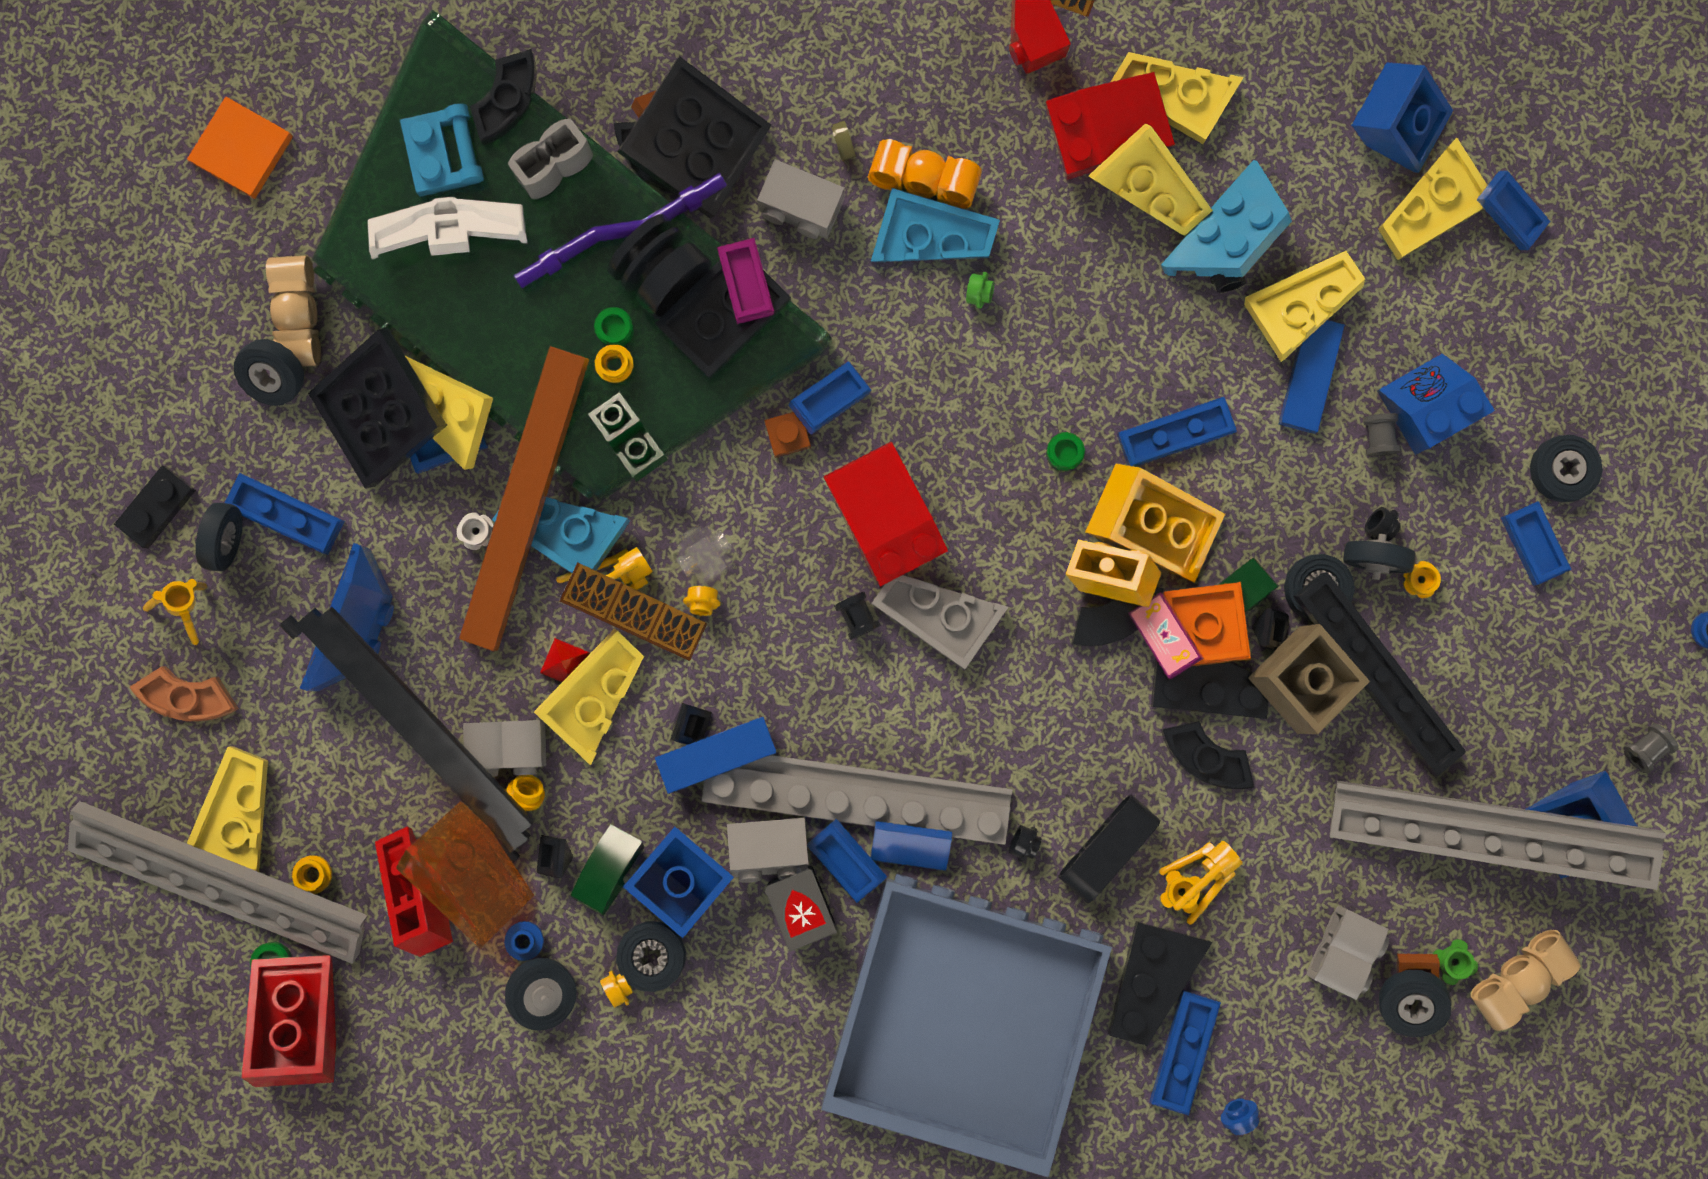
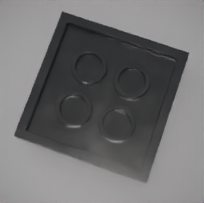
[617,56,772,219]
[308,328,447,488]

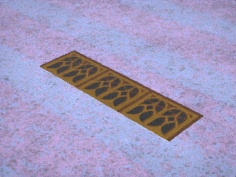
[559,562,707,661]

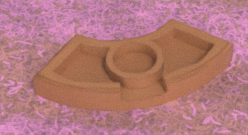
[129,666,239,721]

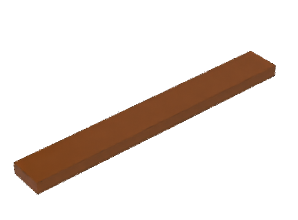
[459,346,589,651]

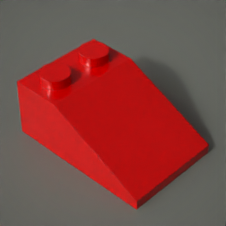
[1046,72,1175,180]
[823,442,948,587]
[241,955,336,1087]

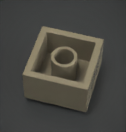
[1248,624,1370,734]

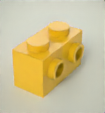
[1066,540,1161,607]

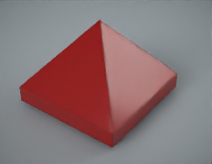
[540,638,590,682]

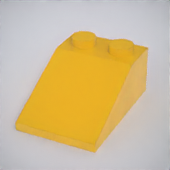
[1085,464,1225,583]

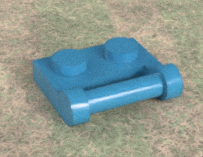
[400,104,484,197]

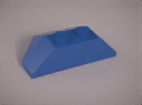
[300,543,394,692]

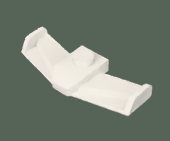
[368,197,528,259]

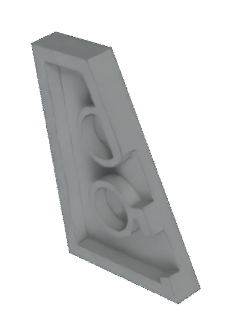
[871,575,1008,670]

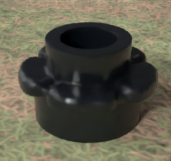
[1210,274,1246,293]
[1365,507,1401,541]
[1009,825,1042,862]

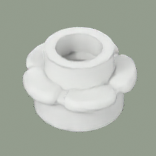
[457,513,493,550]

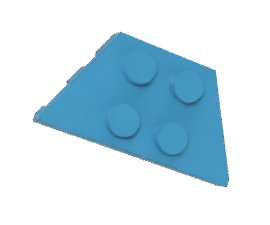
[1161,160,1292,277]

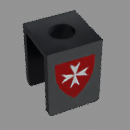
[765,866,837,952]

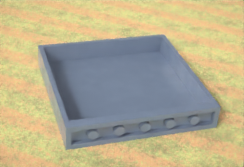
[821,874,1112,1177]

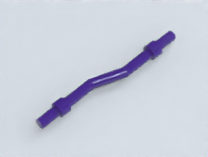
[514,173,727,288]

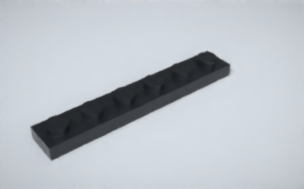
[1293,572,1466,776]

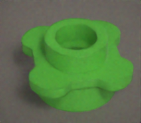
[1433,939,1478,985]

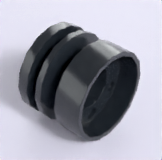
[607,214,712,320]

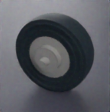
[1343,534,1416,580]
[505,958,576,1031]

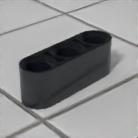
[1058,794,1161,903]

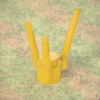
[556,547,653,590]
[143,579,207,645]
[1159,841,1243,925]

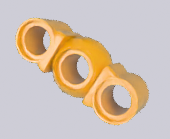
[867,139,982,209]

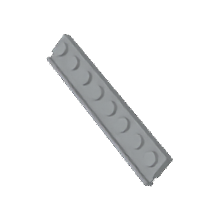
[701,755,1013,845]
[1329,780,1666,890]
[68,801,367,964]

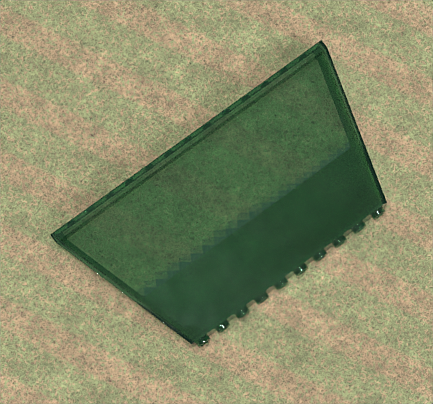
[311,10,832,500]

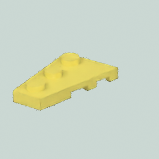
[1111,52,1244,144]
[1088,124,1213,236]
[1378,138,1487,260]
[1244,251,1365,362]
[405,356,493,470]
[534,629,644,765]
[187,746,268,872]

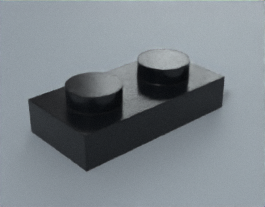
[114,465,196,549]

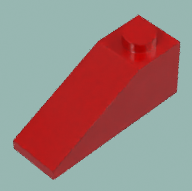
[1009,0,1071,74]
[375,826,453,957]

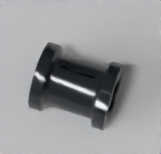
[834,592,881,640]

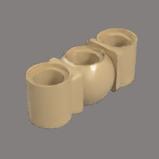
[266,255,321,367]
[1471,930,1581,1031]

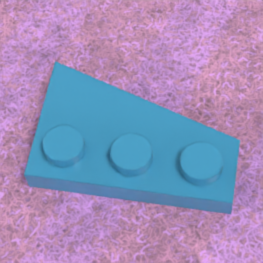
[871,188,1000,262]
[492,497,630,573]

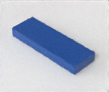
[1278,320,1345,434]
[1117,397,1237,467]
[225,473,345,555]
[655,717,777,794]
[1149,990,1221,1116]

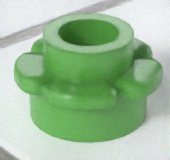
[966,272,995,309]

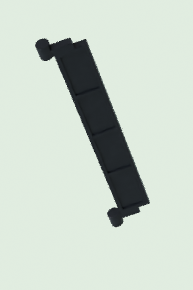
[279,607,534,866]

